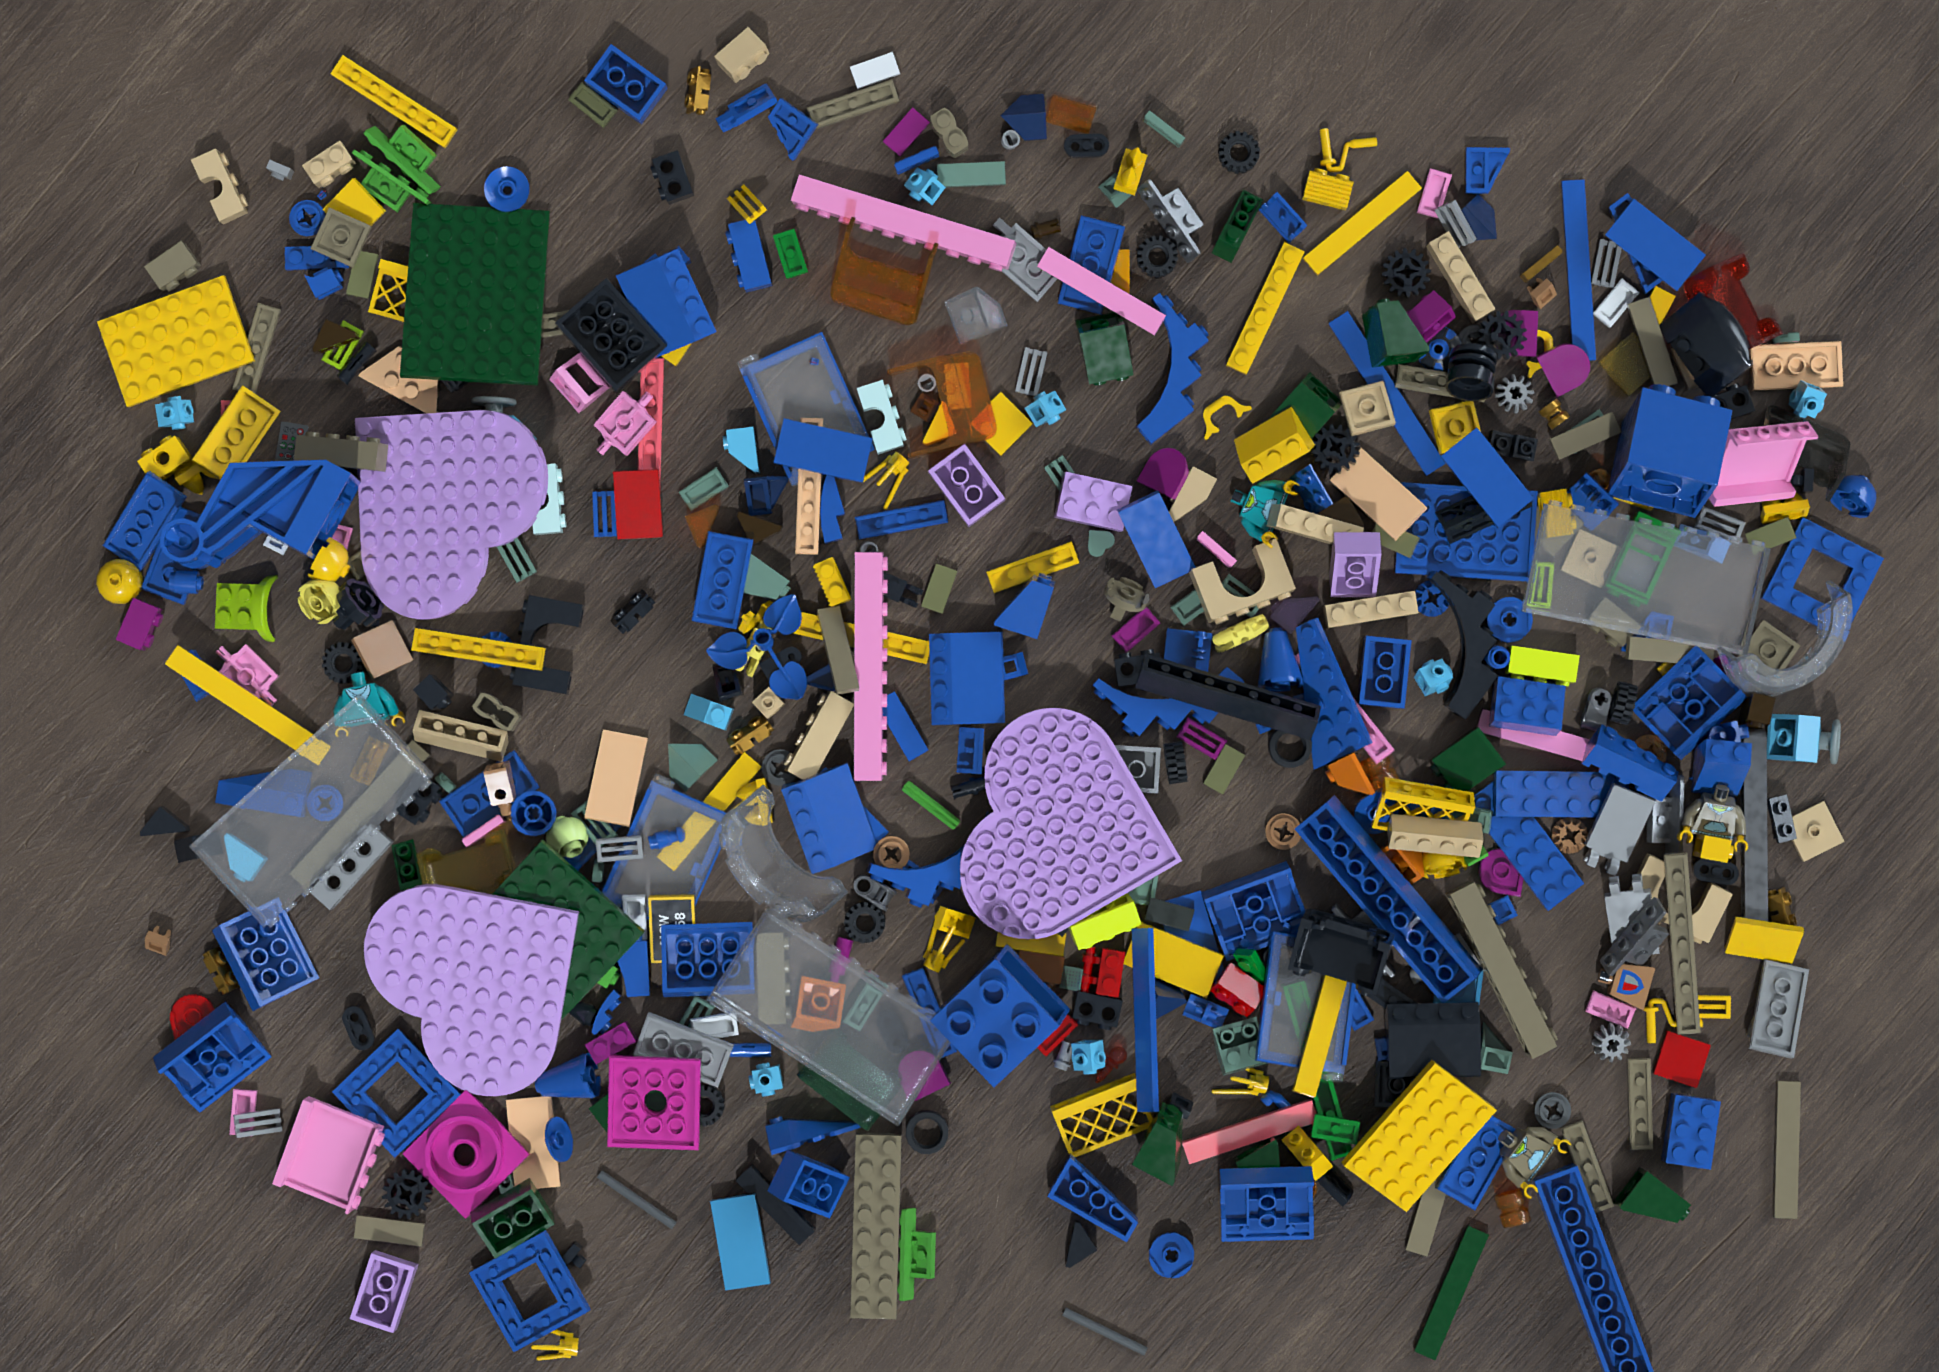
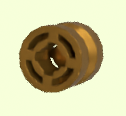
[1538,398,1570,430]

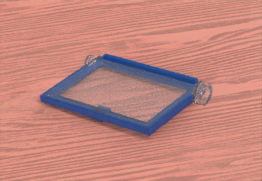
[737,332,875,487]
[602,774,735,920]
[1255,931,1356,1082]

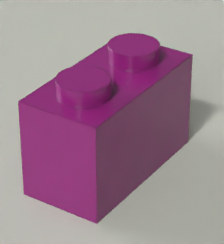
[1406,290,1456,343]
[115,598,163,651]
[585,1021,638,1065]

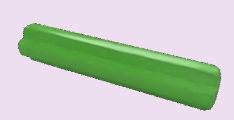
[902,781,960,830]

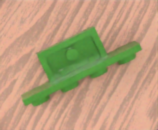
[363,125,441,194]
[352,149,431,213]
[898,1208,936,1301]

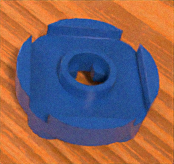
[1486,597,1533,643]
[1149,1232,1194,1278]

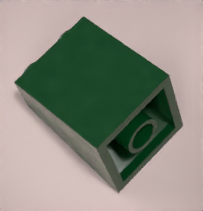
[1362,298,1430,368]
[1075,312,1134,386]
[1268,372,1342,439]
[1430,727,1506,791]
[1132,1102,1183,1186]
[1233,1137,1280,1168]
[1613,1167,1691,1223]

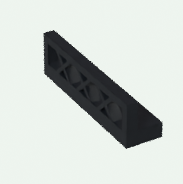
[1435,474,1532,544]
[736,1164,816,1246]

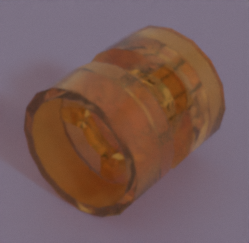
[1359,756,1399,791]
[1494,1189,1531,1228]

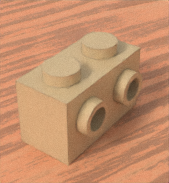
[714,27,769,83]
[302,141,357,188]

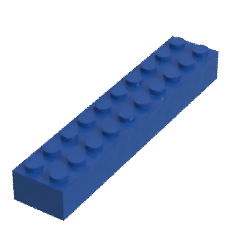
[1295,795,1483,1003]
[1532,1163,1654,1372]

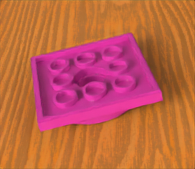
[607,1055,701,1150]
[403,1090,530,1219]

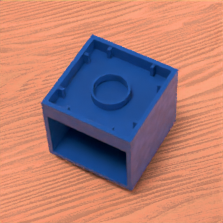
[1607,384,1732,518]
[930,944,1070,1088]

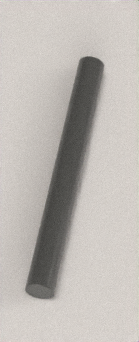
[597,1170,677,1229]
[1062,1308,1148,1356]

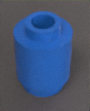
[169,570,204,594]
[1483,645,1510,669]

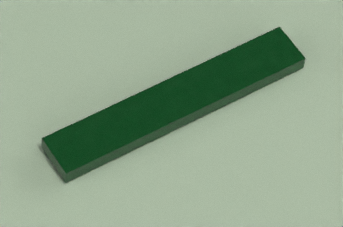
[1413,1225,1489,1360]

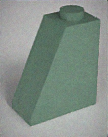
[744,554,791,600]

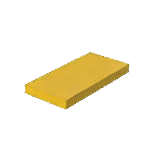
[192,385,281,480]
[1124,922,1224,998]

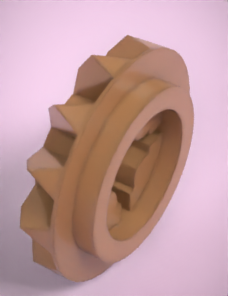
[1265,813,1301,850]
[1551,817,1588,854]
[873,836,910,869]

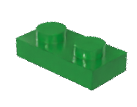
[773,229,808,279]
[1233,948,1266,986]
[1311,1114,1360,1145]

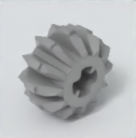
[1495,374,1534,413]
[1591,1023,1631,1062]

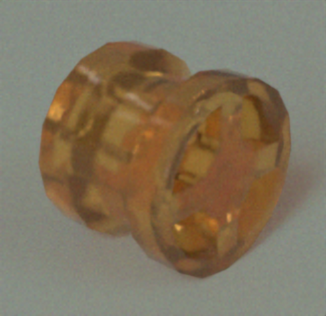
[1589,469,1610,490]

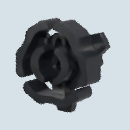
[333,579,384,630]

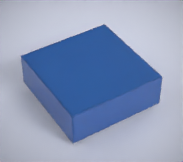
[1487,895,1518,925]

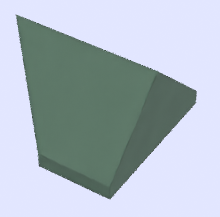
[668,744,718,792]
[1481,1022,1513,1074]

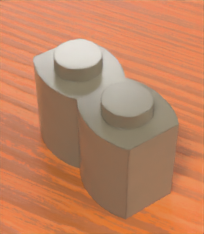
[931,108,968,158]
[472,693,522,731]

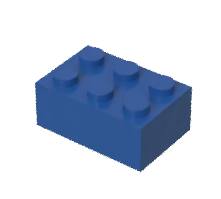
[584,44,668,125]
[1357,636,1412,709]
[1489,676,1566,736]
[1661,1093,1721,1170]
[767,1150,850,1218]

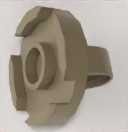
[1104,577,1149,622]

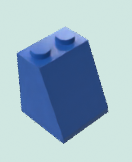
[994,573,1056,639]
[1691,739,1752,797]

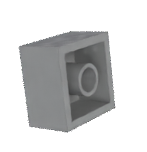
[1115,745,1161,793]

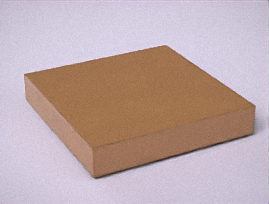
[351,620,413,680]

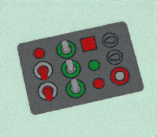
[275,422,308,461]

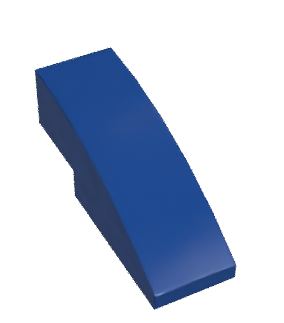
[820,475,845,544]

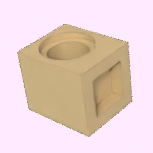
[752,687,785,719]

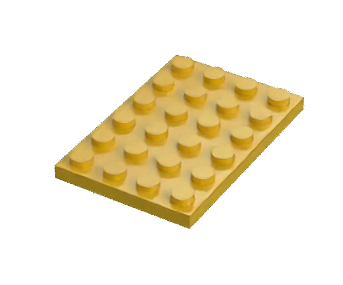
[97,275,255,407]
[1341,1060,1497,1212]

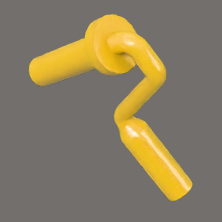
[1320,128,1377,172]
[1643,998,1703,1043]

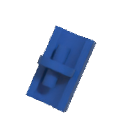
[1708,721,1749,742]
[1182,994,1229,1028]

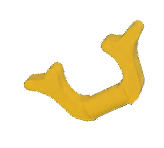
[1526,330,1553,379]
[1203,396,1252,440]
[738,600,773,634]

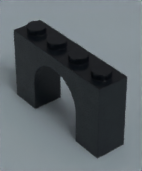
[510,595,585,695]

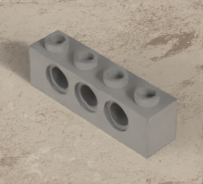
[309,824,394,910]

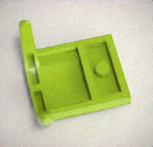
[215,575,278,642]

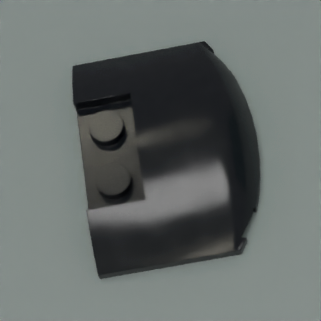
[1659,292,1753,397]

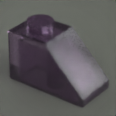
[1268,597,1320,635]

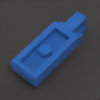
[715,83,778,132]

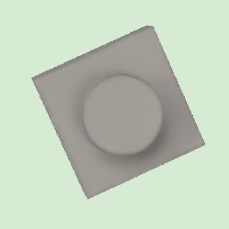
[266,160,294,181]

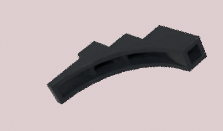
[1426,570,1498,720]

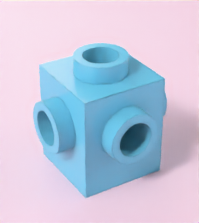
[904,167,946,205]
[1789,380,1827,418]
[1025,391,1066,427]
[155,396,194,430]
[1414,658,1453,696]
[1071,1040,1106,1074]
[749,1062,784,1097]

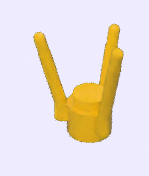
[863,452,909,510]
[923,921,965,973]
[1211,1068,1269,1096]
[531,1329,579,1361]

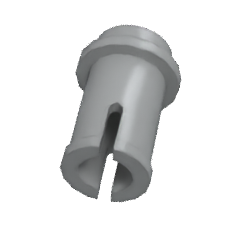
[1053,1041,1072,1071]

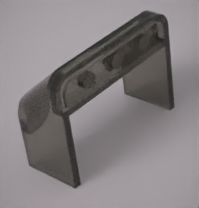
[1759,405,1850,502]

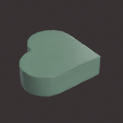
[1088,530,1115,557]

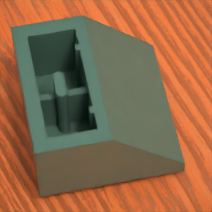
[1212,1017,1267,1076]

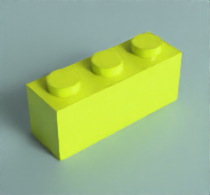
[1505,646,1580,687]
[1068,893,1142,950]

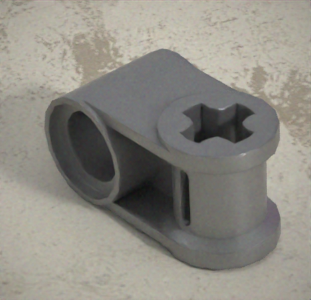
[1580,688,1611,731]
[853,875,898,912]

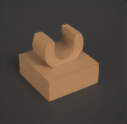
[1527,278,1557,310]
[145,926,171,956]

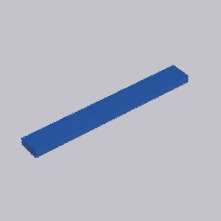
[1561,179,1596,361]
[1328,311,1446,476]
[1132,928,1159,1112]

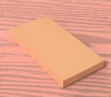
[1749,341,1843,391]
[1330,448,1427,541]
[584,730,648,827]
[506,1096,561,1189]

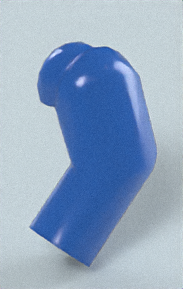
[1261,1090,1291,1109]

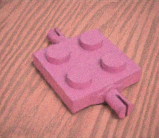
[594,391,657,456]
[216,644,279,706]

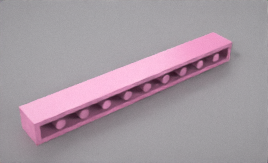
[791,175,1016,272]
[854,552,888,781]

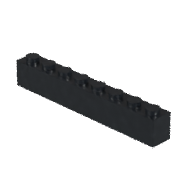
[1135,654,1321,740]

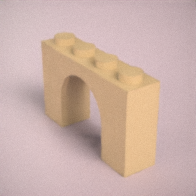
[1189,539,1296,624]
[1629,853,1733,944]

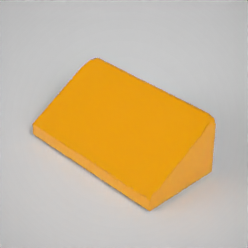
[1111,249,1129,294]

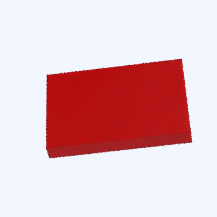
[613,469,663,539]

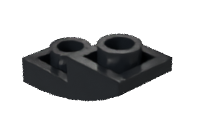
[1488,430,1538,462]

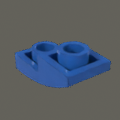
[592,989,622,1035]

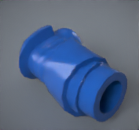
[648,827,685,850]

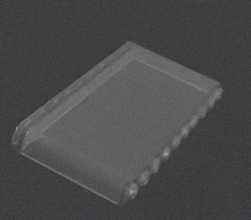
[1521,500,1771,656]
[189,694,434,928]
[706,907,951,1126]

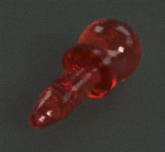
[1095,1046,1127,1083]

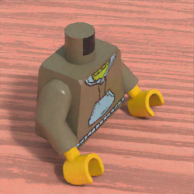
[1677,784,1748,852]
[1498,1127,1571,1199]

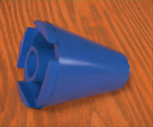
[1258,628,1303,692]
[535,1053,601,1098]

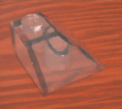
[945,286,1008,344]

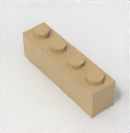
[1426,231,1495,324]
[1266,504,1364,545]
[1323,591,1419,629]
[784,691,854,780]
[413,710,509,762]
[1387,814,1483,858]

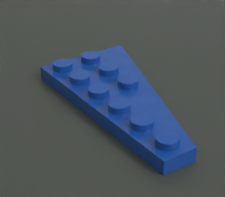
[1296,618,1373,770]

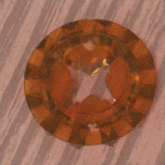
[1635,735,1667,762]

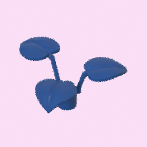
[706,594,807,700]

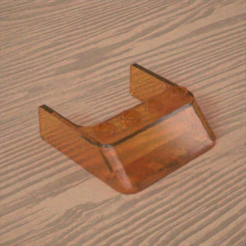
[831,217,939,325]
[887,351,997,459]

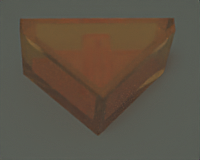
[685,505,720,549]

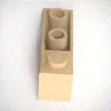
[1169,467,1217,522]

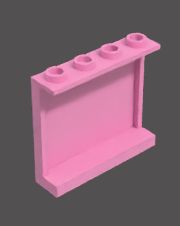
[1709,421,1818,507]
[272,1096,385,1214]

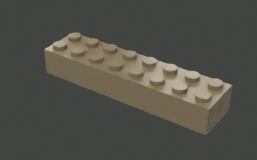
[1445,881,1558,1059]
[850,1132,902,1319]

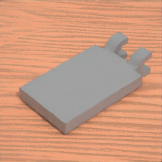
[993,217,1057,302]
[1583,783,1656,876]
[1604,874,1660,954]

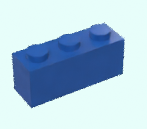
[725,220,772,293]

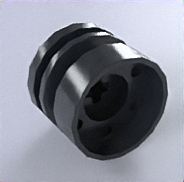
[1445,343,1497,401]

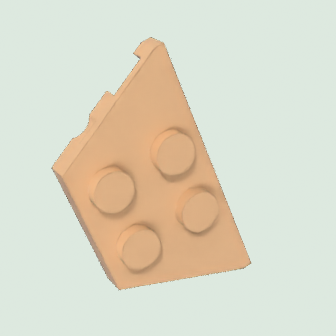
[358,346,438,414]

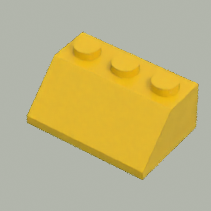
[1234,406,1315,484]

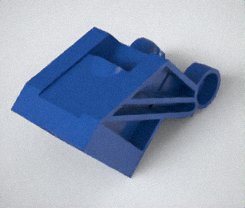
[160,460,361,570]

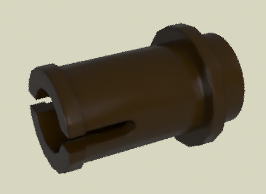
[1031,218,1061,239]

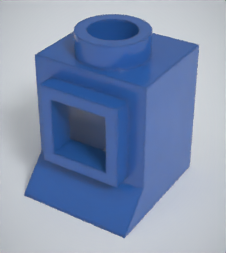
[304,267,344,300]
[1003,652,1028,681]

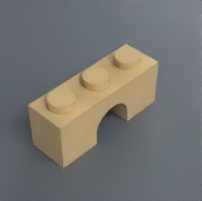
[191,148,248,225]

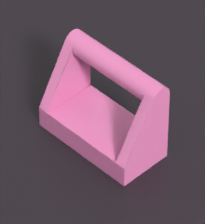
[549,353,610,413]

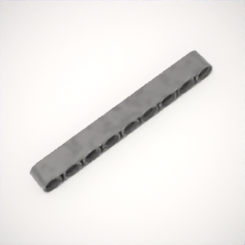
[1740,729,1768,921]

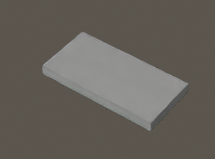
[1748,959,1809,1059]
[633,1012,734,1088]

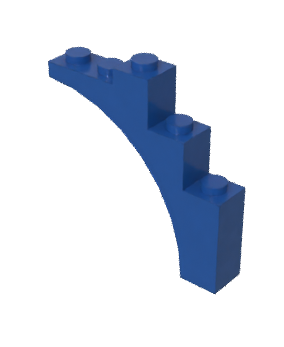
[1136,293,1209,445]
[1092,667,1244,737]
[867,811,990,908]
[593,884,650,997]

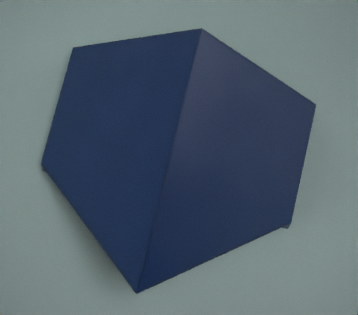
[1000,94,1047,141]
[1454,194,1497,240]
[744,476,789,516]
[807,664,836,693]
[1155,977,1187,1019]

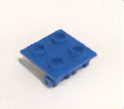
[1290,464,1333,514]
[1567,473,1619,532]
[1164,628,1212,672]

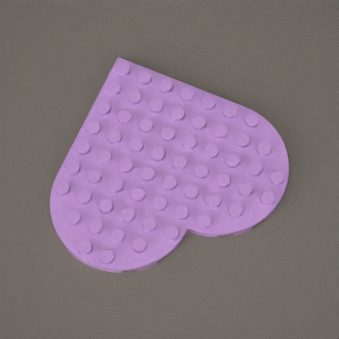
[355,410,548,619]
[960,708,1182,939]
[364,884,579,1096]

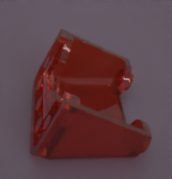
[1684,253,1783,350]

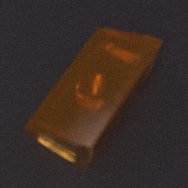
[1046,95,1097,134]

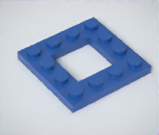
[1761,517,1884,639]
[332,1028,461,1158]
[469,1230,591,1352]

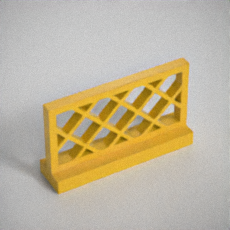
[368,259,408,322]
[1371,777,1475,831]
[1050,1073,1153,1157]

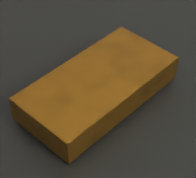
[1520,245,1562,283]

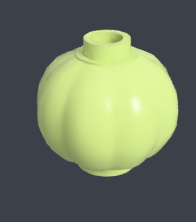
[546,816,589,858]

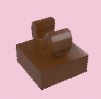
[910,392,941,424]

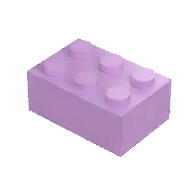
[928,444,1005,527]
[1054,472,1132,532]
[1329,532,1381,597]
[350,1250,418,1333]

